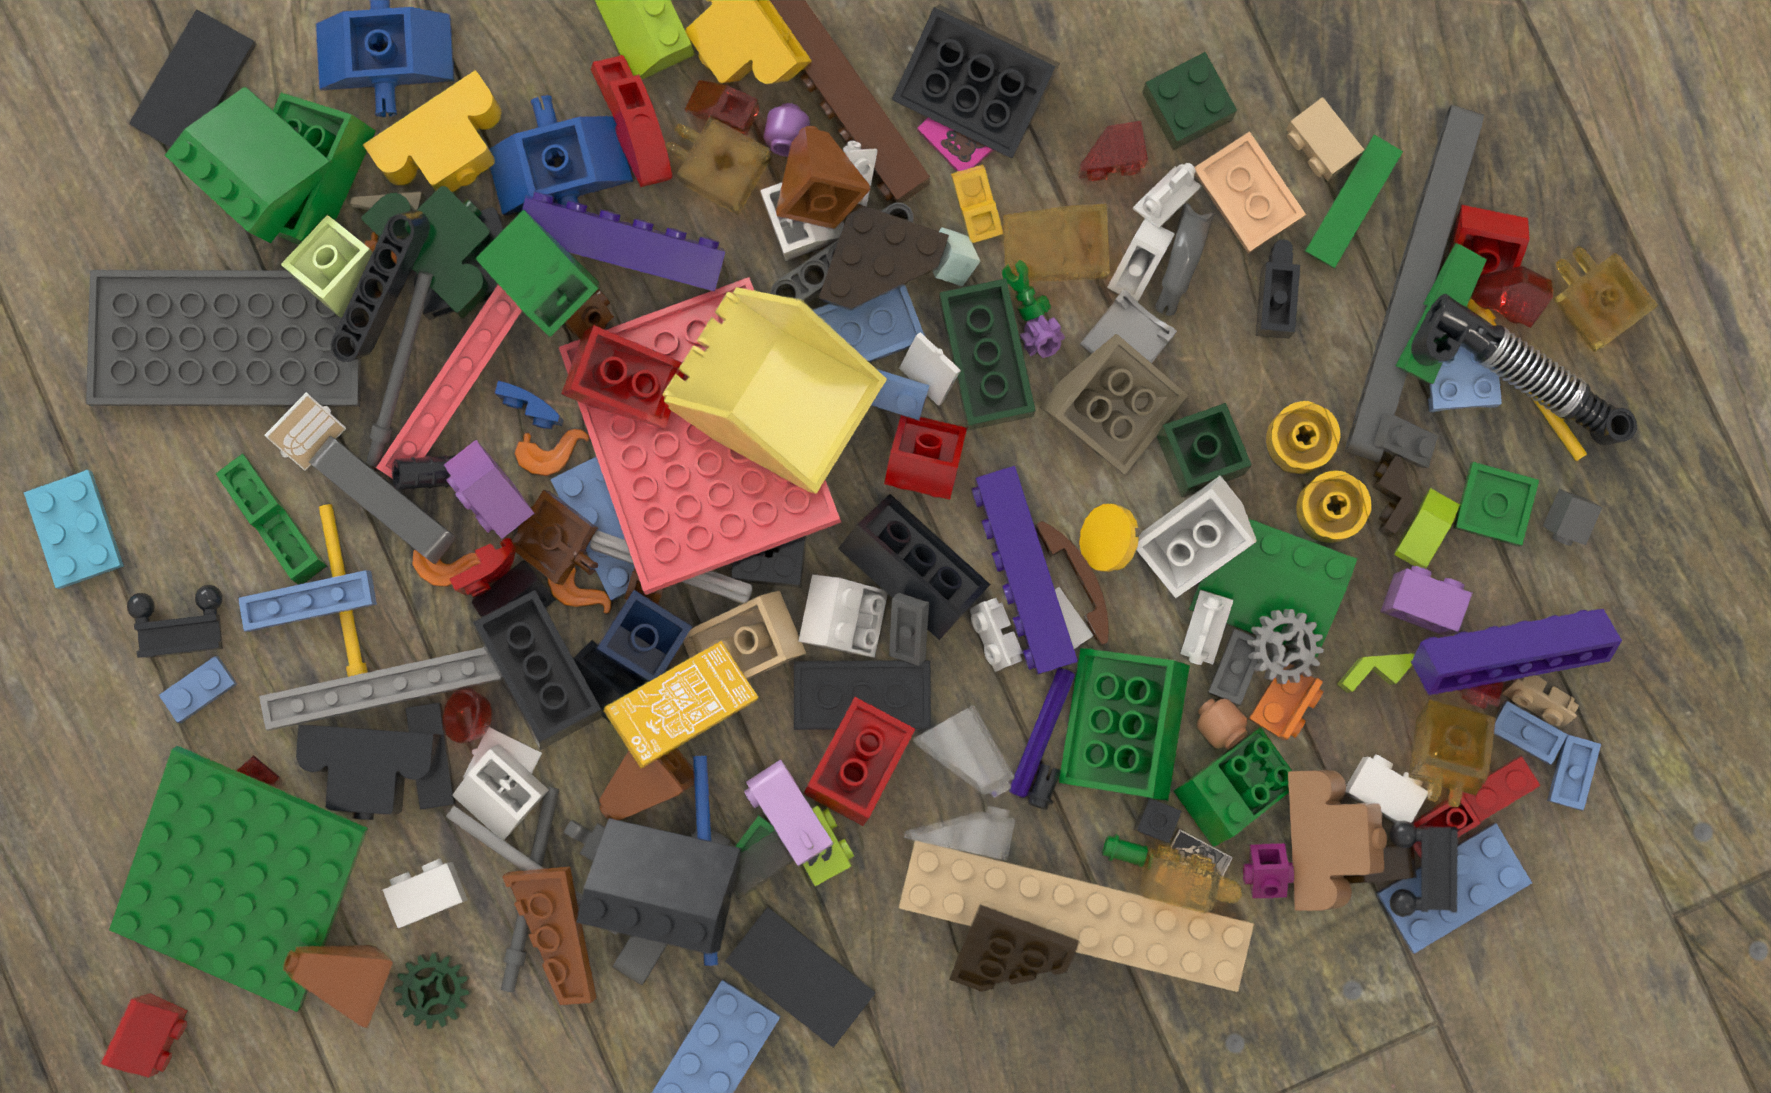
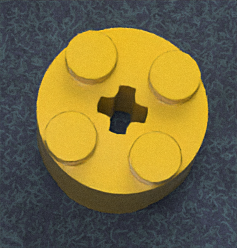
[1266,401,1340,474]
[1296,471,1371,543]

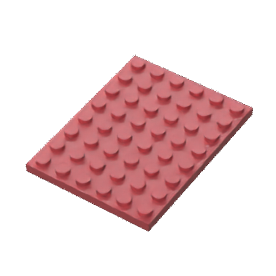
[559,277,841,595]

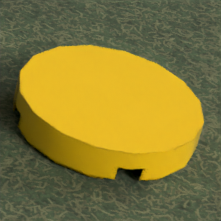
[1079,504,1139,572]

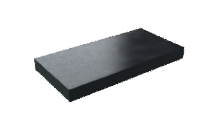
[129,9,257,148]
[794,660,931,730]
[725,907,876,1048]

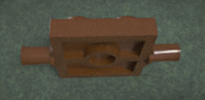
[512,490,598,585]

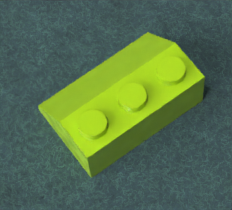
[595,0,694,79]

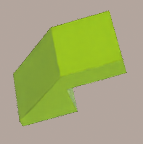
[1394,488,1460,569]
[1337,653,1414,693]

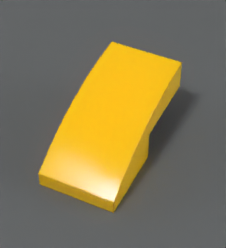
[951,164,1003,243]

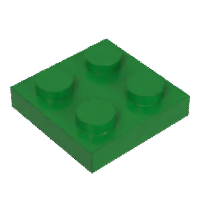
[1454,462,1539,547]

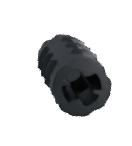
[392,455,456,490]

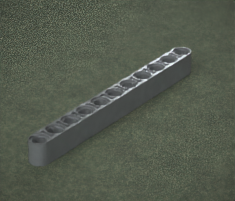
[1345,105,1484,462]

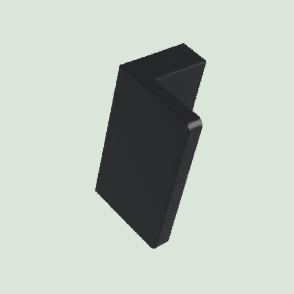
[472,560,556,618]
[573,640,645,723]

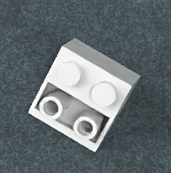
[760,182,844,261]
[799,574,888,658]
[452,744,549,840]

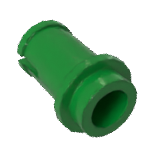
[1102,834,1148,868]

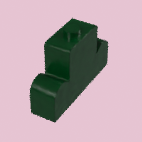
[361,186,495,319]

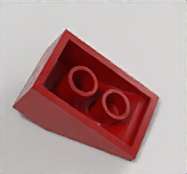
[561,325,685,429]
[803,697,915,826]

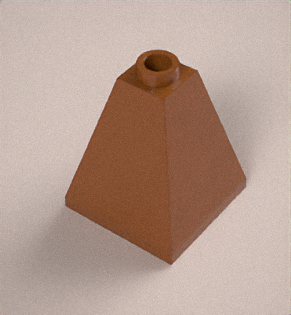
[776,126,870,229]
[599,748,694,820]
[283,945,393,1028]

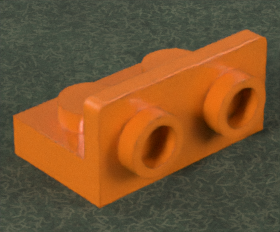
[1248,663,1323,740]

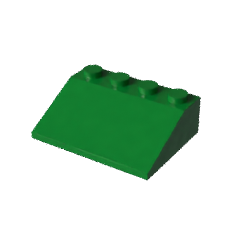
[164,87,333,244]
[226,92,376,245]
[1188,518,1357,657]
[1059,648,1190,801]

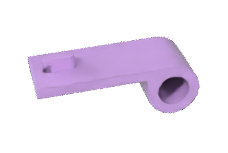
[744,760,834,867]

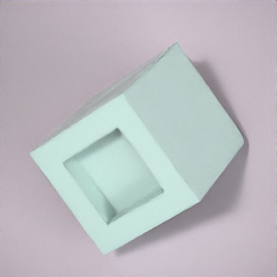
[933,227,980,286]

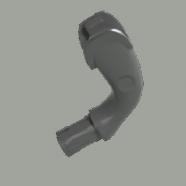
[1155,203,1215,316]

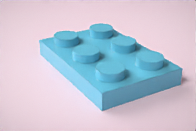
[24,470,124,589]

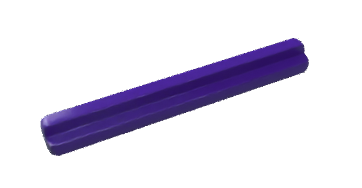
[1009,668,1075,798]

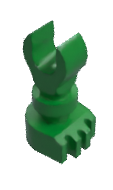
[1002,260,1051,321]

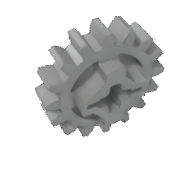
[1247,609,1324,684]

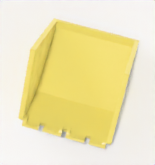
[662,287,887,494]

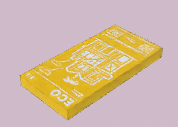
[604,641,758,768]

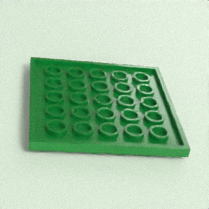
[109,745,368,1012]

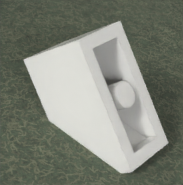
[1107,219,1175,302]

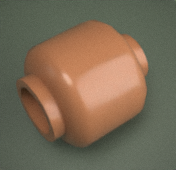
[1196,698,1248,750]

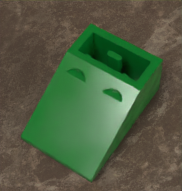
[476,209,599,337]
[1173,727,1292,847]

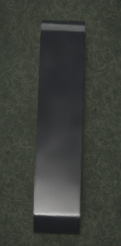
[331,210,430,362]

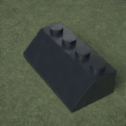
[838,494,991,640]

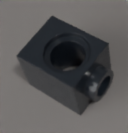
[1133,798,1182,843]

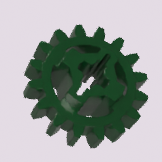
[394,952,471,1029]

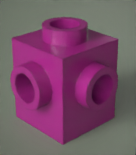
[1243,843,1294,899]

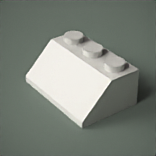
[1136,476,1256,598]

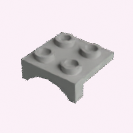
[1080,289,1177,363]

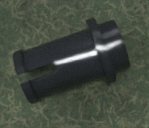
[1027,764,1061,810]

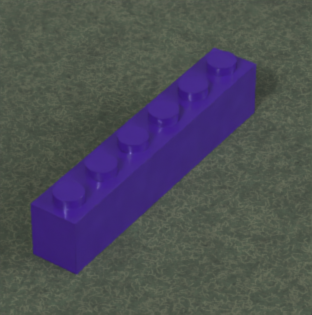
[522,191,725,291]
[971,466,1078,675]
[1411,608,1622,695]

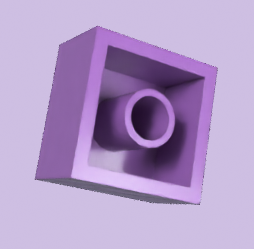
[444,440,534,539]
[1380,566,1472,636]

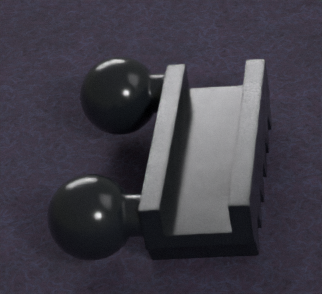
[127,585,223,658]
[1389,821,1458,917]

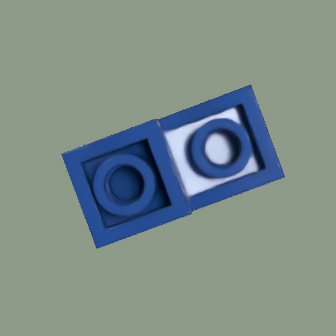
[495,381,564,430]

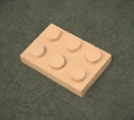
[1194,131,1306,254]

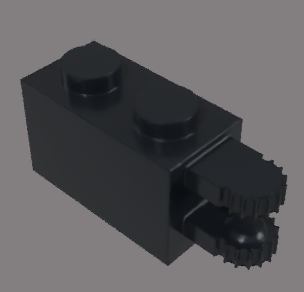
[1255,238,1300,339]

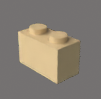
[1286,97,1364,181]

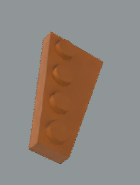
[502,866,597,1005]

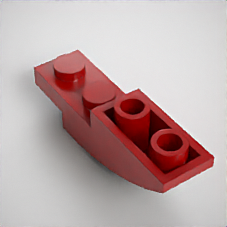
[591,55,673,187]
[1412,755,1541,858]

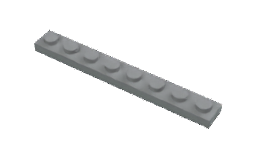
[259,647,501,731]

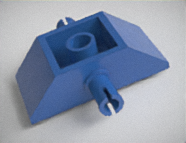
[316,0,454,117]
[489,95,633,216]

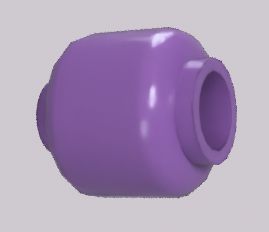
[764,103,810,156]

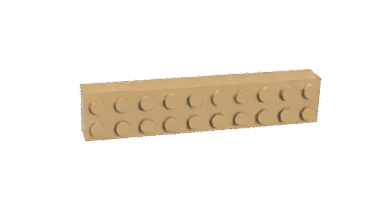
[899,839,1254,992]

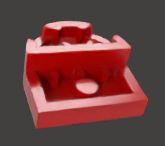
[449,538,515,598]

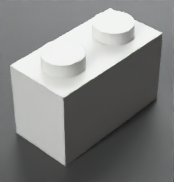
[1345,754,1429,823]
[383,859,468,928]

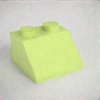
[281,215,373,318]

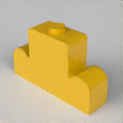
[686,0,812,84]
[363,70,501,192]

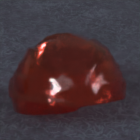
[443,688,493,744]

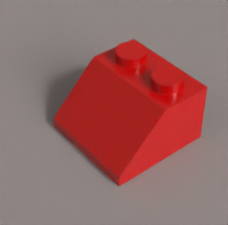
[1447,205,1530,296]
[884,415,967,500]
[101,993,188,1078]

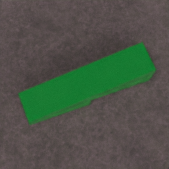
[1304,135,1403,269]
[1395,243,1487,384]
[215,453,327,585]

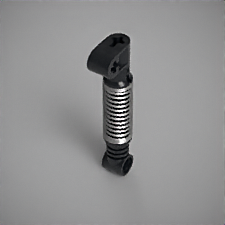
[1411,294,1637,445]

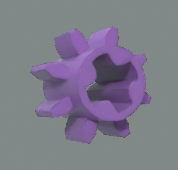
[1020,315,1065,358]

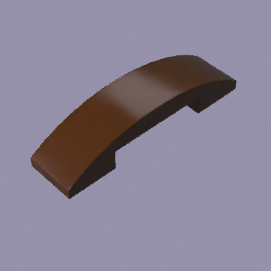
[1035,521,1109,647]

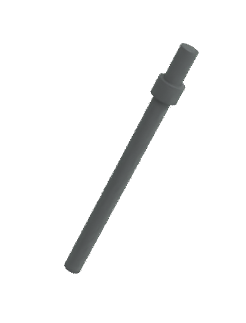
[366,271,433,467]
[501,786,559,992]

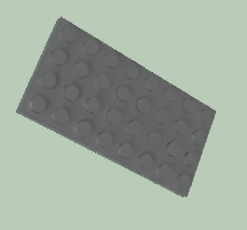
[86,270,361,407]

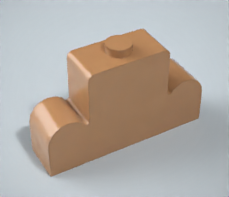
[1288,770,1387,911]

